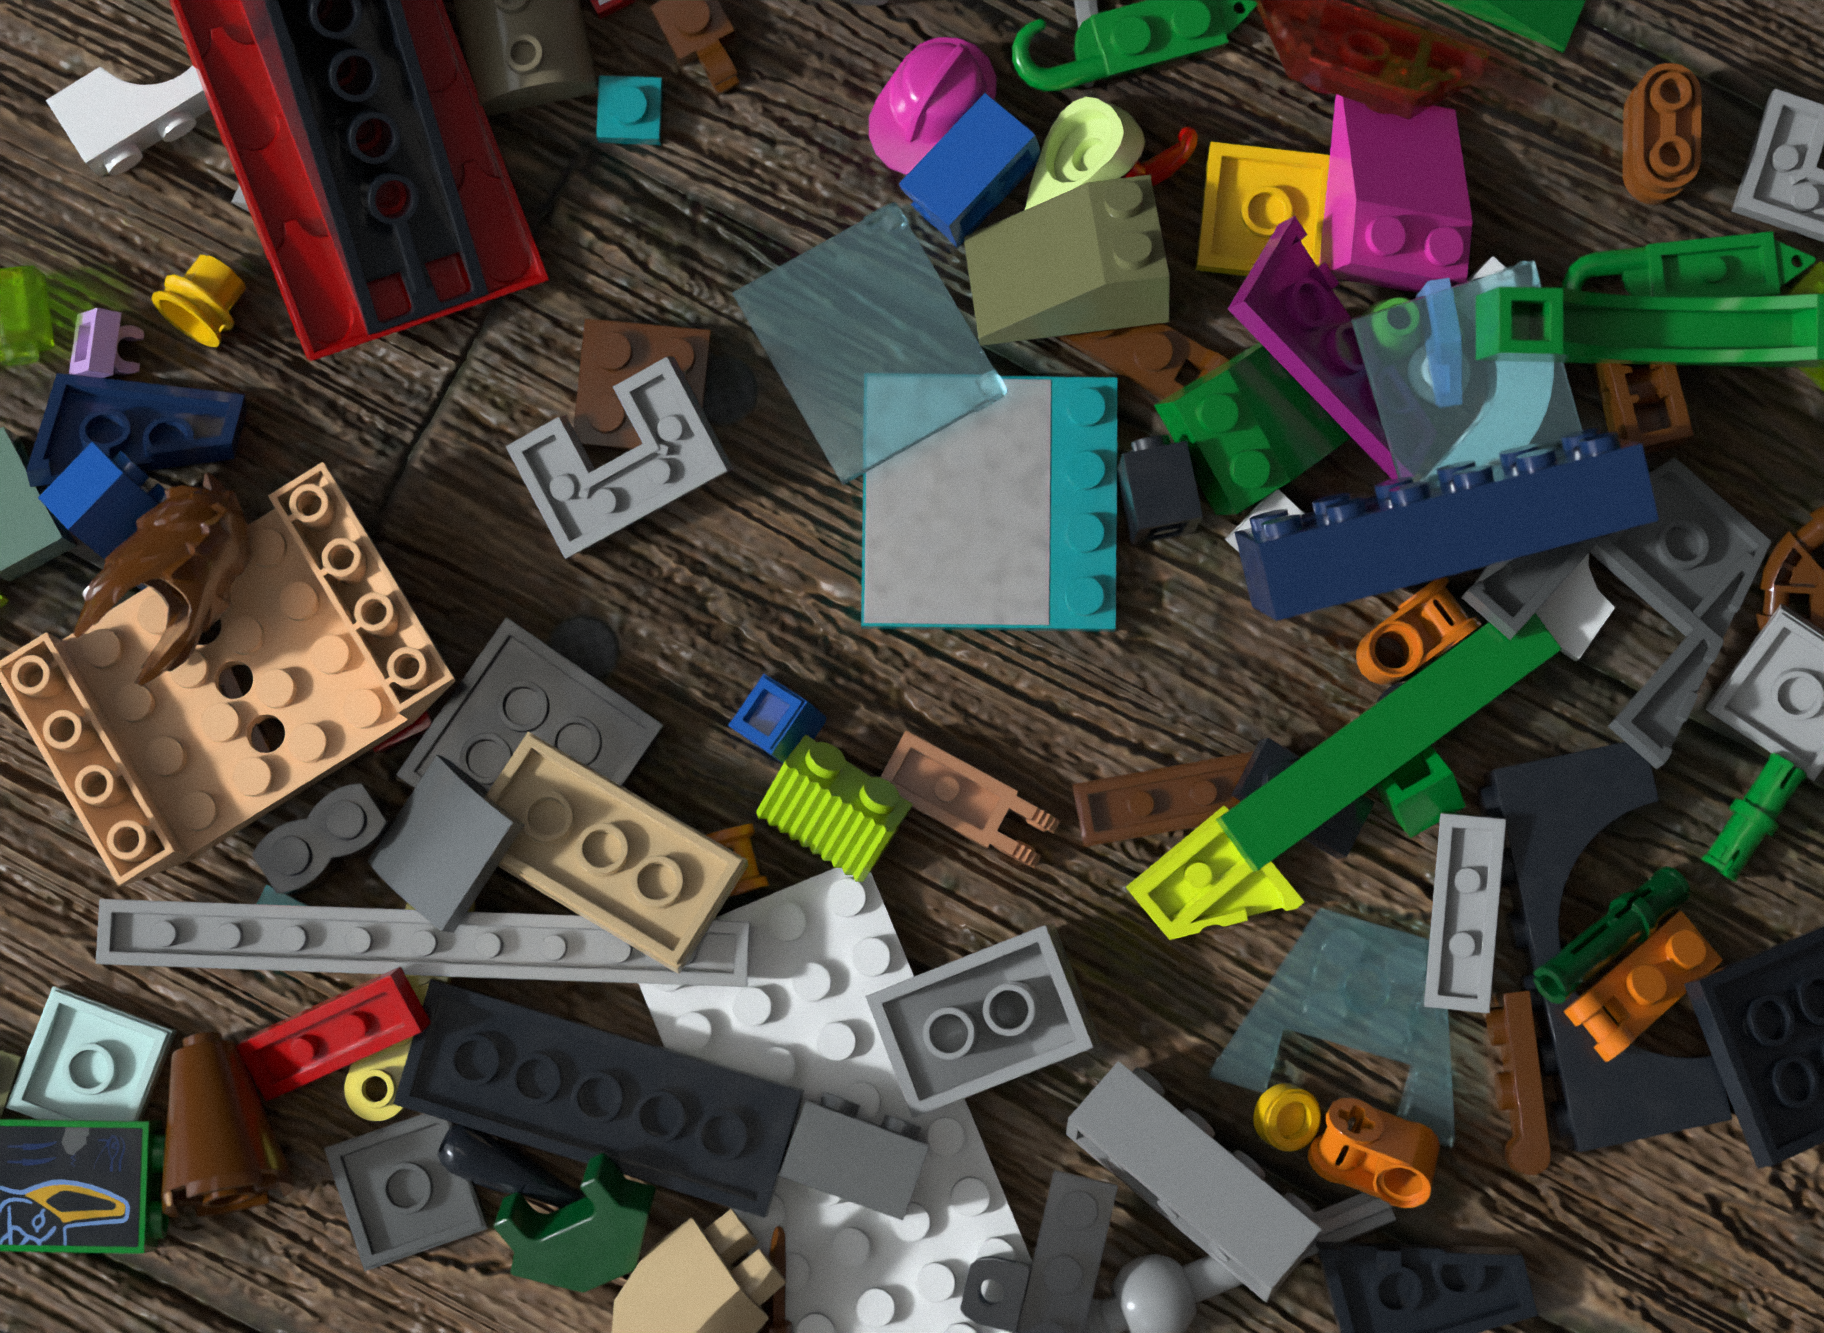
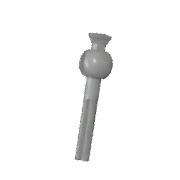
[1085,1192,1396,1333]

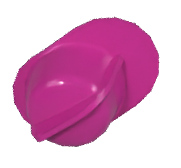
[869,37,996,175]

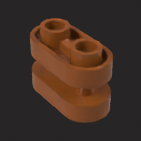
[1623,63,1702,205]

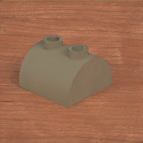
[453,0,598,116]

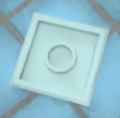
[6,986,177,1121]

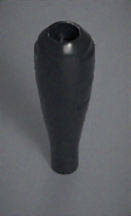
[438,1124,587,1209]

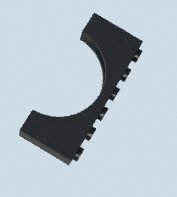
[1477,742,1732,1152]

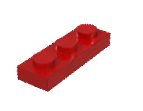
[236,966,431,1102]

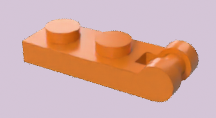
[1563,911,1723,1063]

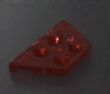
[1254,0,1490,119]

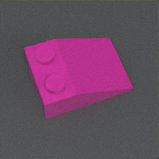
[1319,88,1473,293]

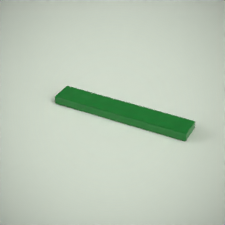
[1216,613,1562,872]

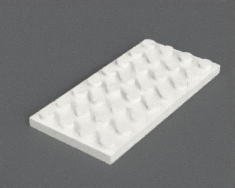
[639,868,1033,1333]

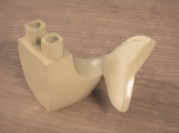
[611,1209,787,1333]

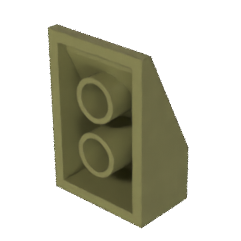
[964,175,1170,346]

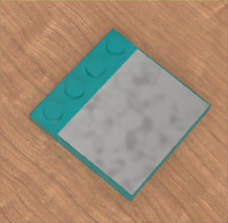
[861,374,1118,632]

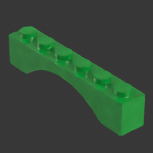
[1476,287,1824,368]

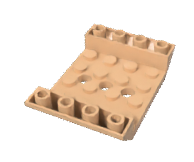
[0,462,456,887]

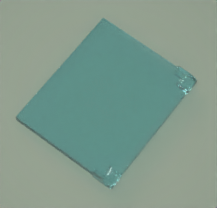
[732,202,1008,485]
[1351,260,1582,482]

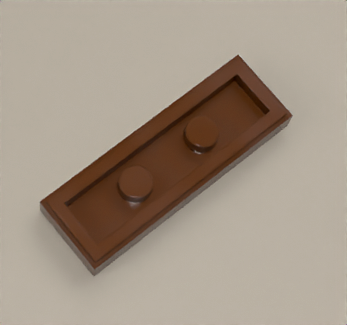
[1072,751,1254,848]

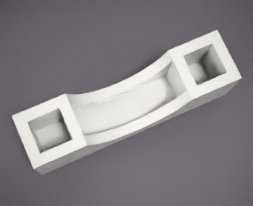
[46,65,210,178]

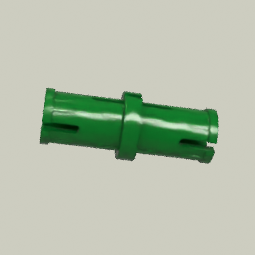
[1701,753,1808,882]

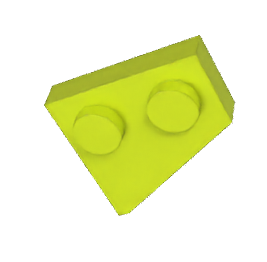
[1126,806,1304,940]

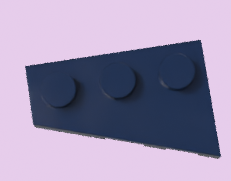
[26,373,247,487]

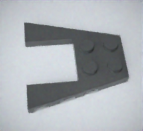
[1461,457,1772,769]

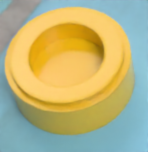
[1253,1083,1321,1152]

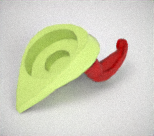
[1025,97,1198,210]

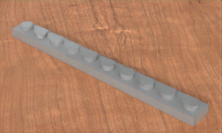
[96,899,750,987]

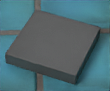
[324,1114,490,1271]

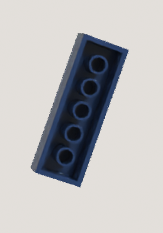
[1234,428,1659,621]

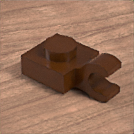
[650,0,740,96]

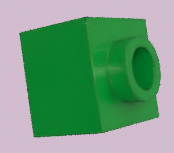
[1375,745,1466,838]

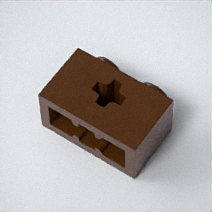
[1591,363,1694,455]

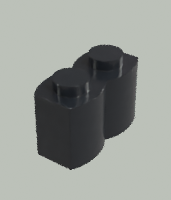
[252,784,394,895]

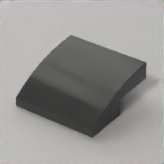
[368,755,524,933]

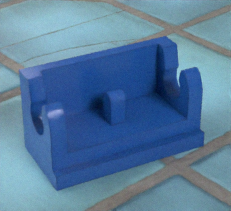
[899,93,1041,248]

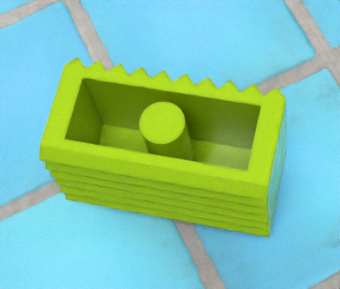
[756,734,913,882]

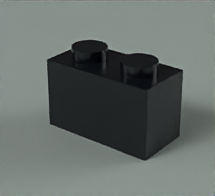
[1117,435,1203,546]

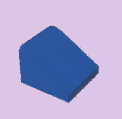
[728,674,826,764]

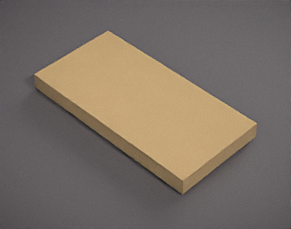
[486,732,748,974]

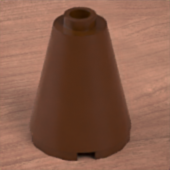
[161,1032,294,1218]

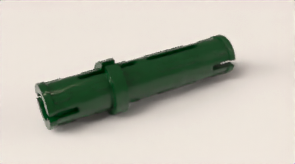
[1534,866,1690,1004]

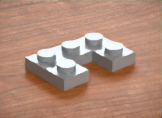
[1732,89,1824,242]
[505,355,734,559]

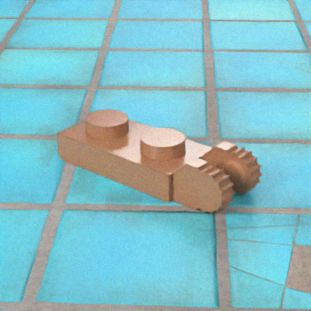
[880,731,1060,869]

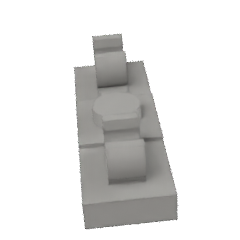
[1424,812,1507,1013]

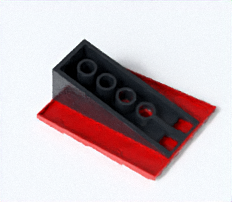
[169,0,549,361]

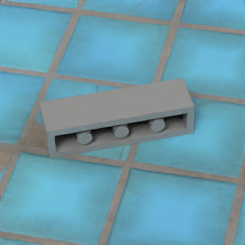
[1066,1061,1322,1302]

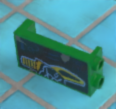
[0,1119,169,1254]

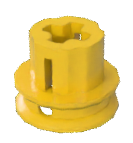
[151,254,246,347]

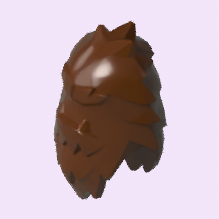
[74,472,253,686]

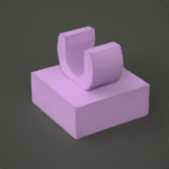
[69,308,144,378]

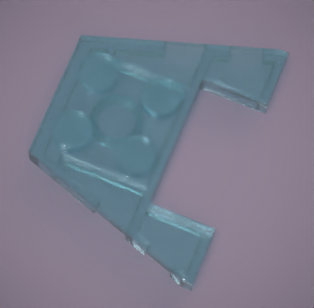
[1208,908,1455,1147]

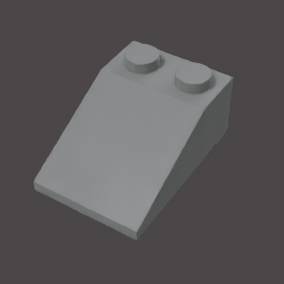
[865,924,1101,1118]

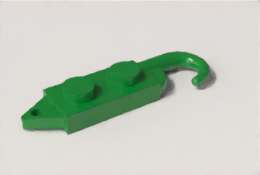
[1012,0,1257,91]
[1562,231,1816,298]

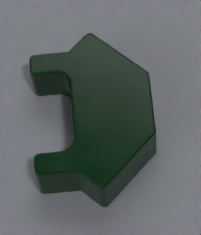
[494,1153,656,1293]

